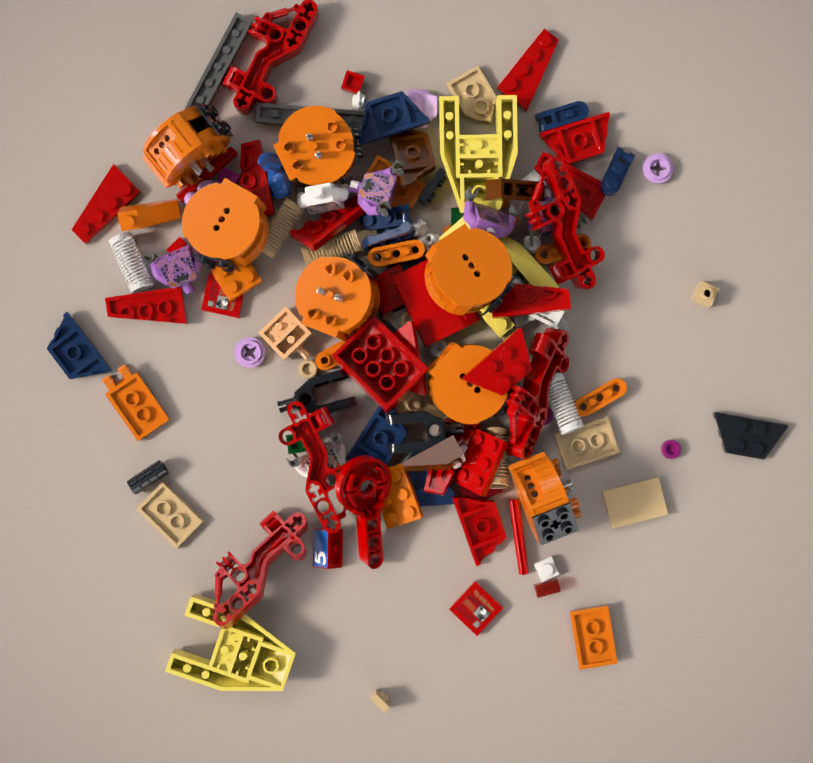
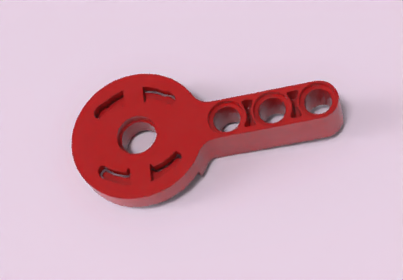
[335,455,392,569]

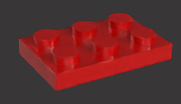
[453,428,509,497]

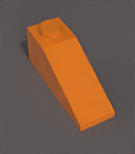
[117,199,181,231]

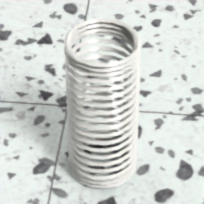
[109,232,154,294]
[548,373,584,435]

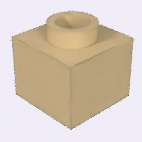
[690,281,720,308]

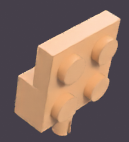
[258,306,313,361]

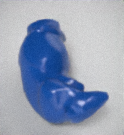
[258,152,292,199]

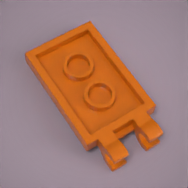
[102,364,170,441]

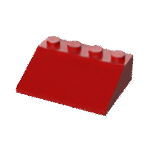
[391,260,481,347]
[332,315,429,414]

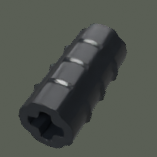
[127,460,169,495]

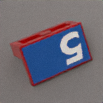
[313,528,343,569]

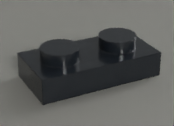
[418,167,447,206]

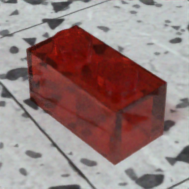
[533,579,561,598]

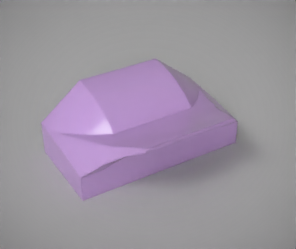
[408,90,437,129]

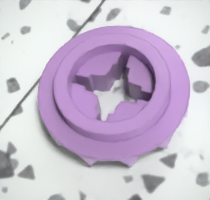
[642,153,673,184]
[235,337,265,368]

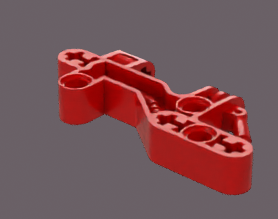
[222,0,319,115]
[525,157,605,290]
[506,327,570,460]
[278,401,350,533]
[213,510,309,629]

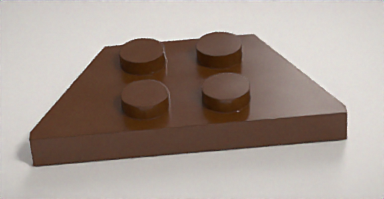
[389,129,436,190]

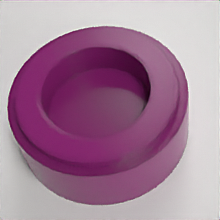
[661,440,681,459]

